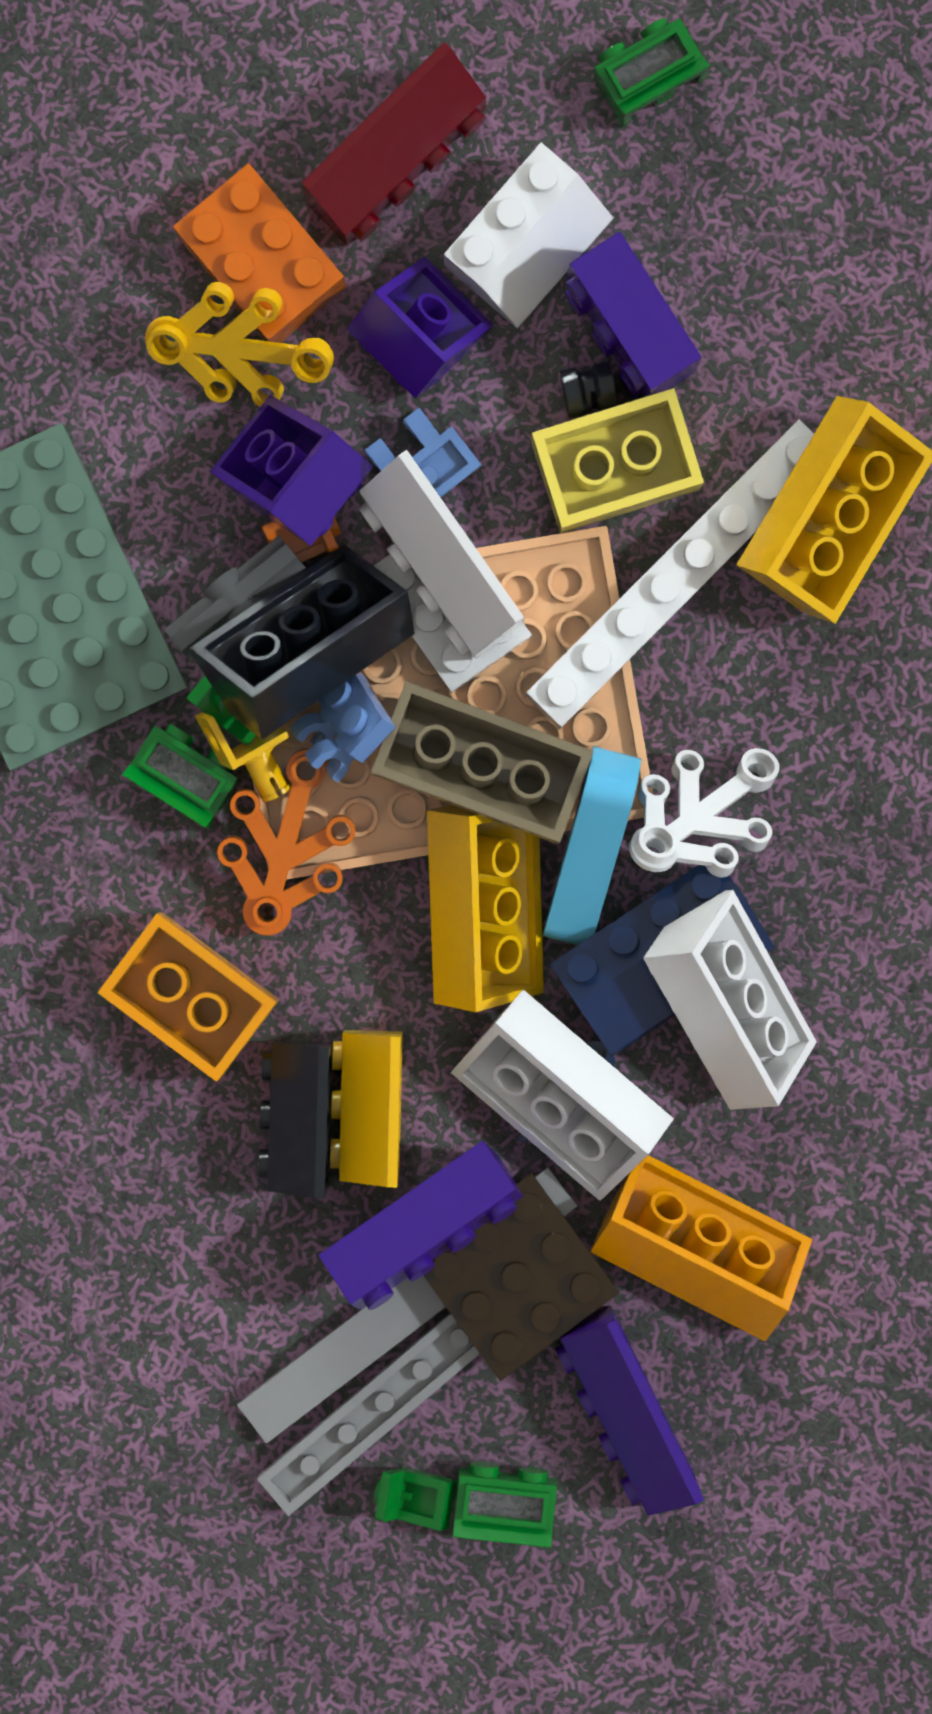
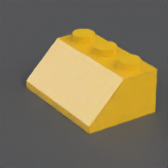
[330,1030,403,1188]

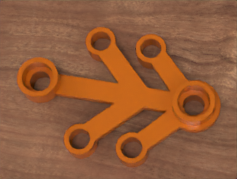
[217,748,356,935]

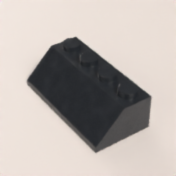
[190,544,415,740]

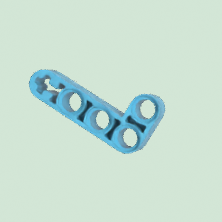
[542,746,641,946]

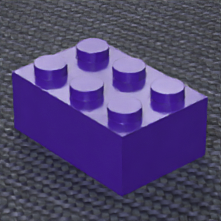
[564,231,702,399]
[210,395,373,546]

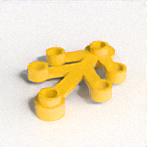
[145,282,334,407]

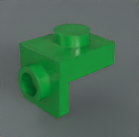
[374,1467,456,1531]

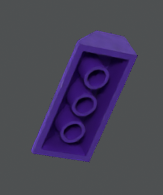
[318,1140,524,1310]
[555,1306,705,1516]

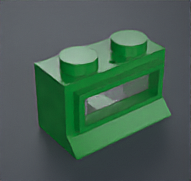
[593,18,711,128]
[122,723,241,828]
[453,1461,557,1548]

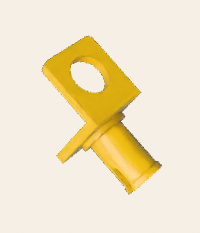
[195,712,291,802]

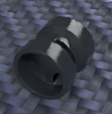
[560,361,617,419]

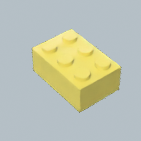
[531,388,704,533]

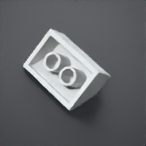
[444,142,613,329]

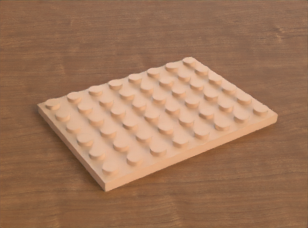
[252,526,653,880]

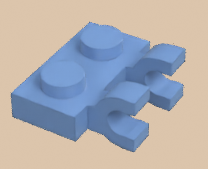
[364,408,481,498]
[289,672,396,783]

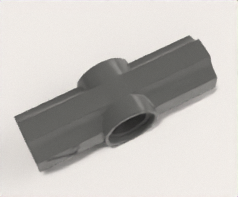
[164,535,306,663]

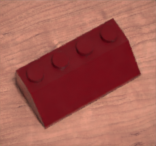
[301,42,486,246]

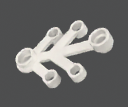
[629,748,779,877]

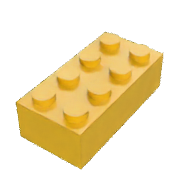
[736,396,932,624]

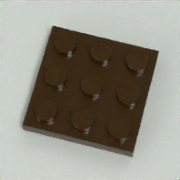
[424,1173,619,1381]

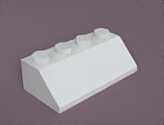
[358,450,524,659]
[643,890,817,1110]
[451,990,674,1201]

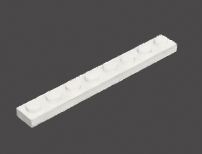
[525,419,814,730]

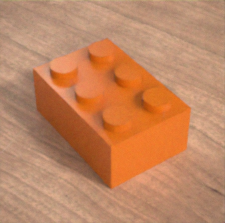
[173,163,346,343]

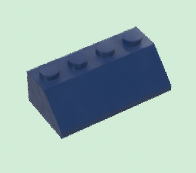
[550,856,775,1057]

